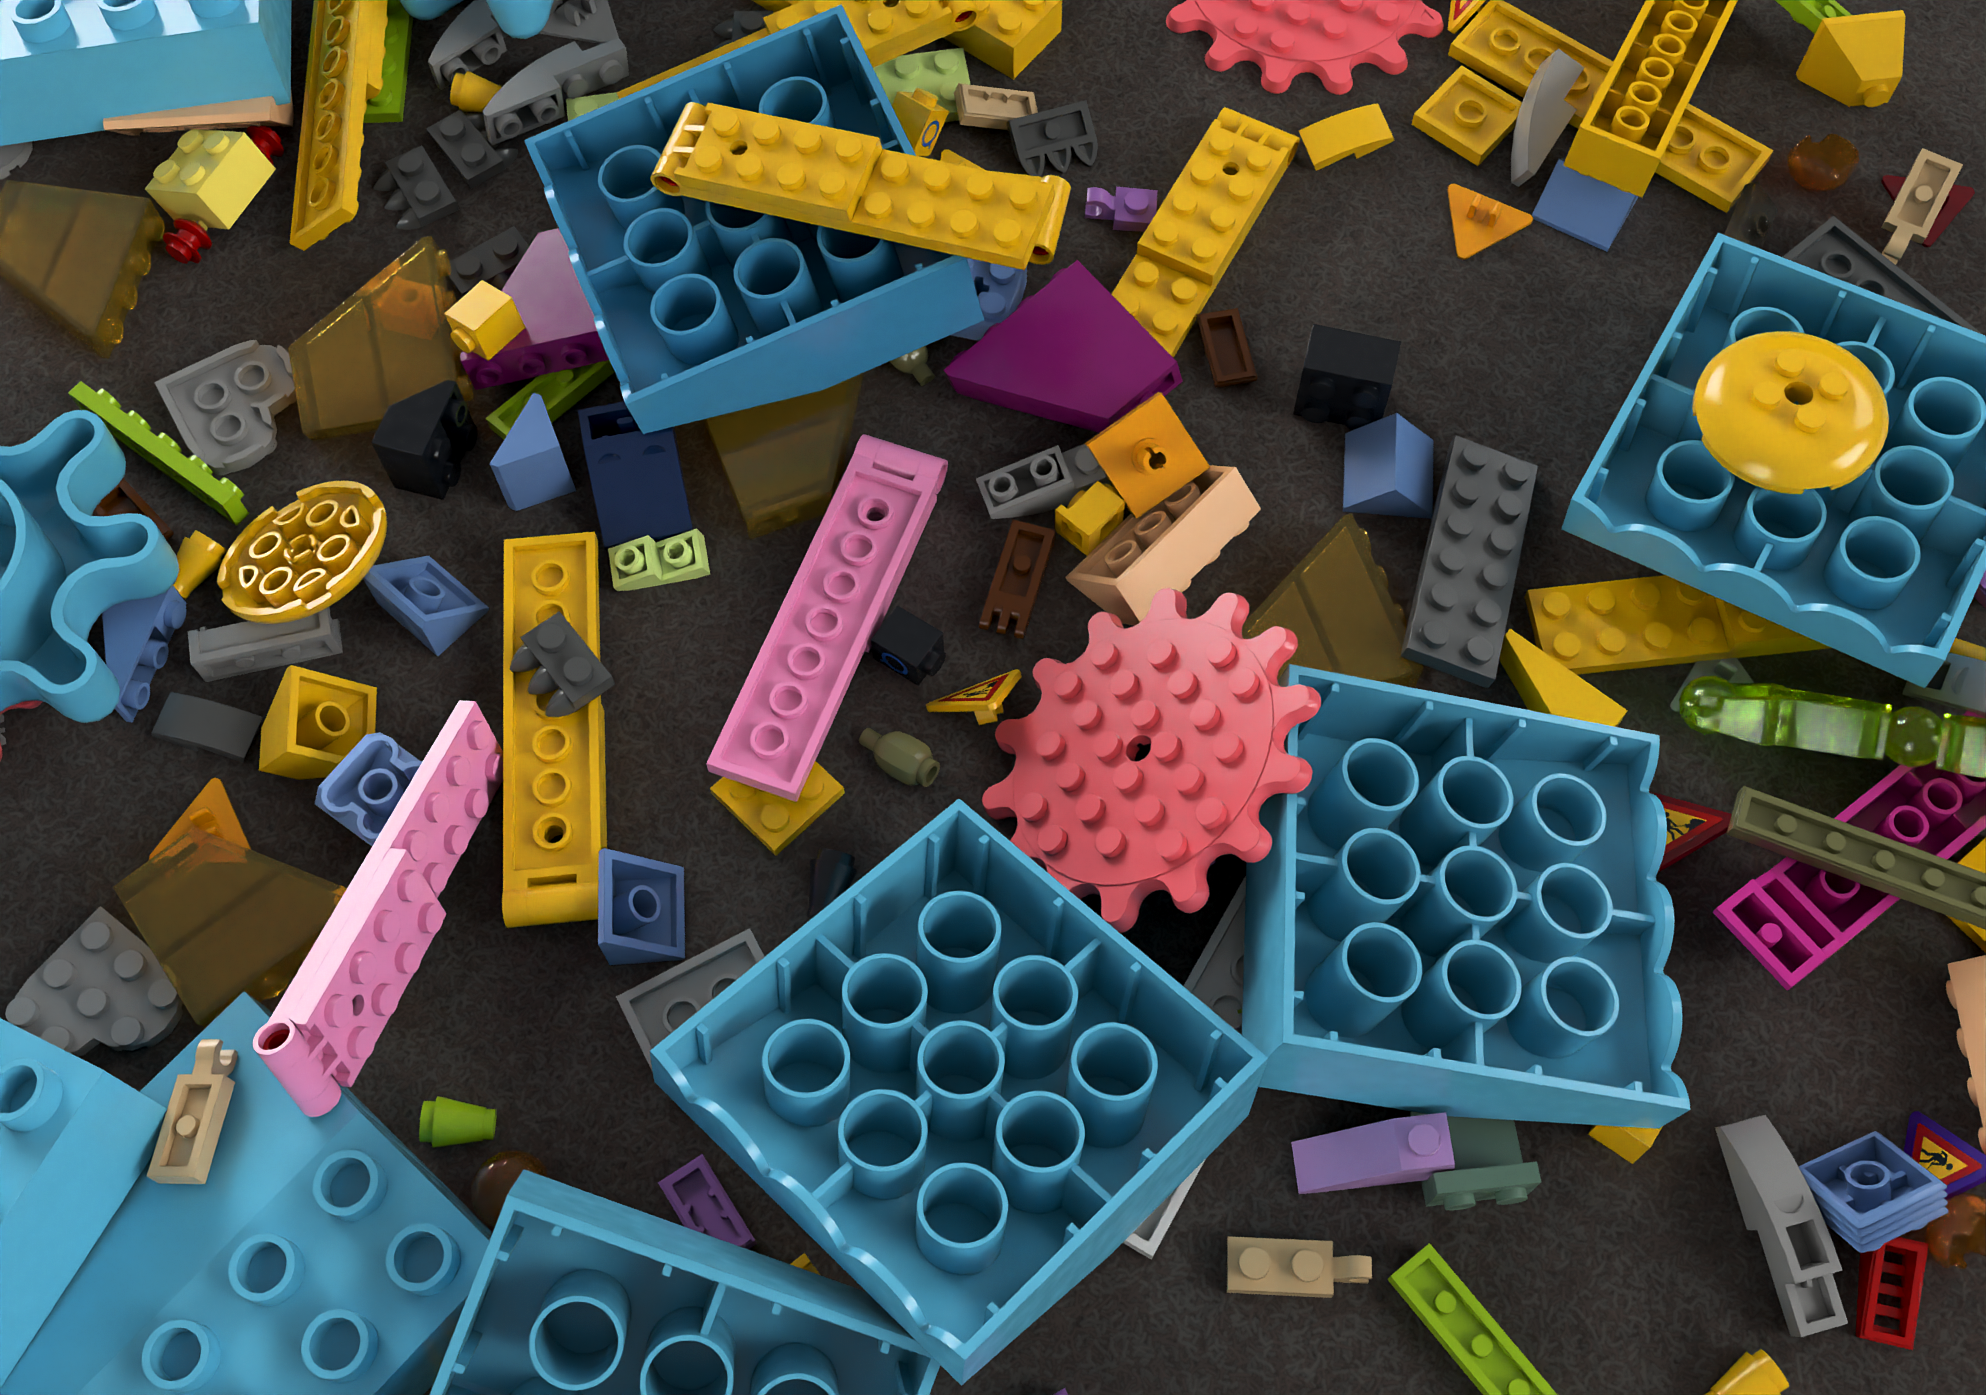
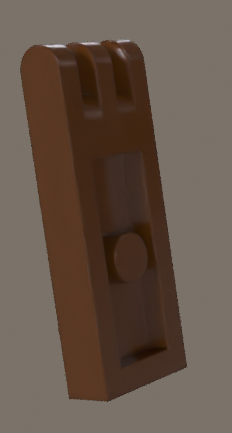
[979,520,1056,639]

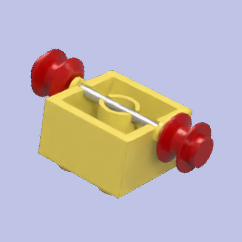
[145,125,284,264]

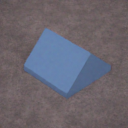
[1532,158,1639,252]
[490,393,576,511]
[1343,413,1433,519]
[363,556,489,656]
[598,848,685,965]

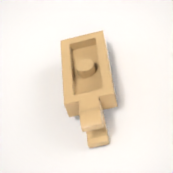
[1881,148,1963,265]
[147,1039,238,1184]
[1227,1236,1372,1298]

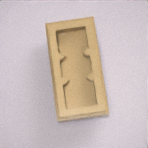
[954,83,1038,130]

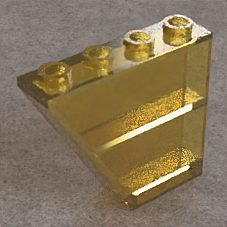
[0,180,165,359]
[288,236,474,441]
[703,372,864,540]
[1242,513,1424,688]
[113,827,347,1027]

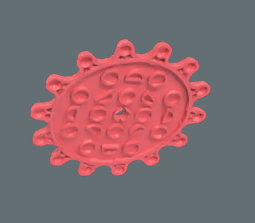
[1166,0,1444,95]
[982,588,1321,933]

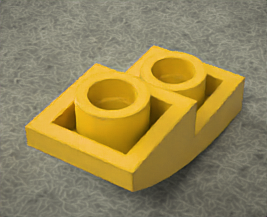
[1299,103,1395,171]

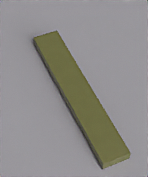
[1727,786,1986,930]

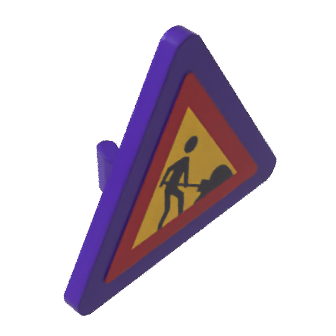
[1904,1111,1986,1200]

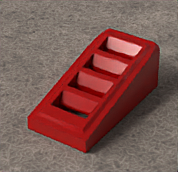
[1856,1237,1929,1350]

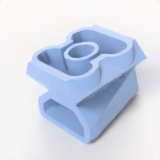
[315,732,423,846]

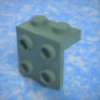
[1408,1111,1541,1210]

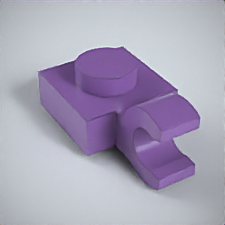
[1085,187,1158,232]

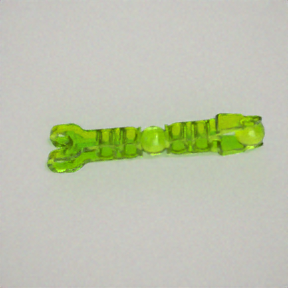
[1679,676,1986,778]

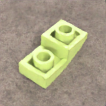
[608,528,710,591]

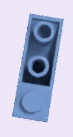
[102,585,187,723]

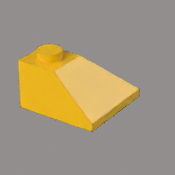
[1796,10,1906,107]
[259,665,377,780]

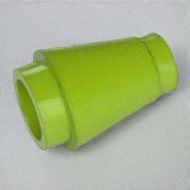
[419,1096,497,1148]

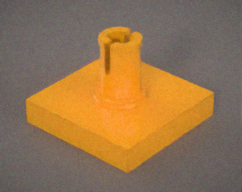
[1085,392,1210,519]

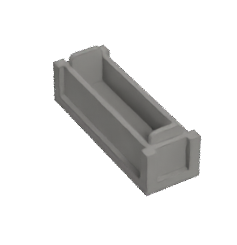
[188,607,343,682]

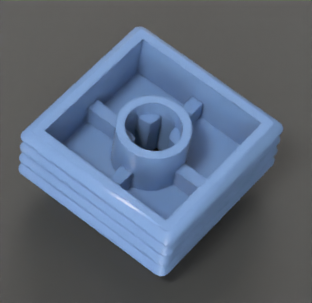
[951,258,1027,341]
[1798,1131,1948,1253]

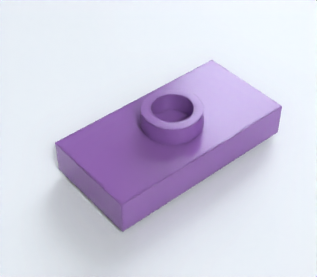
[658,1154,757,1249]

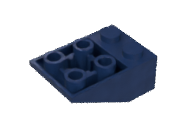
[578,402,693,550]

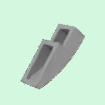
[1511,48,1584,187]

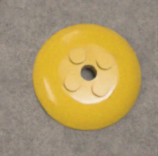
[1692,331,1889,494]
[217,481,387,624]

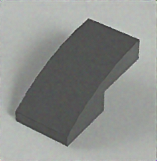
[151,692,263,763]

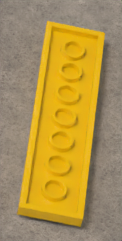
[1448,0,1774,213]

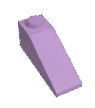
[1291,1112,1455,1194]

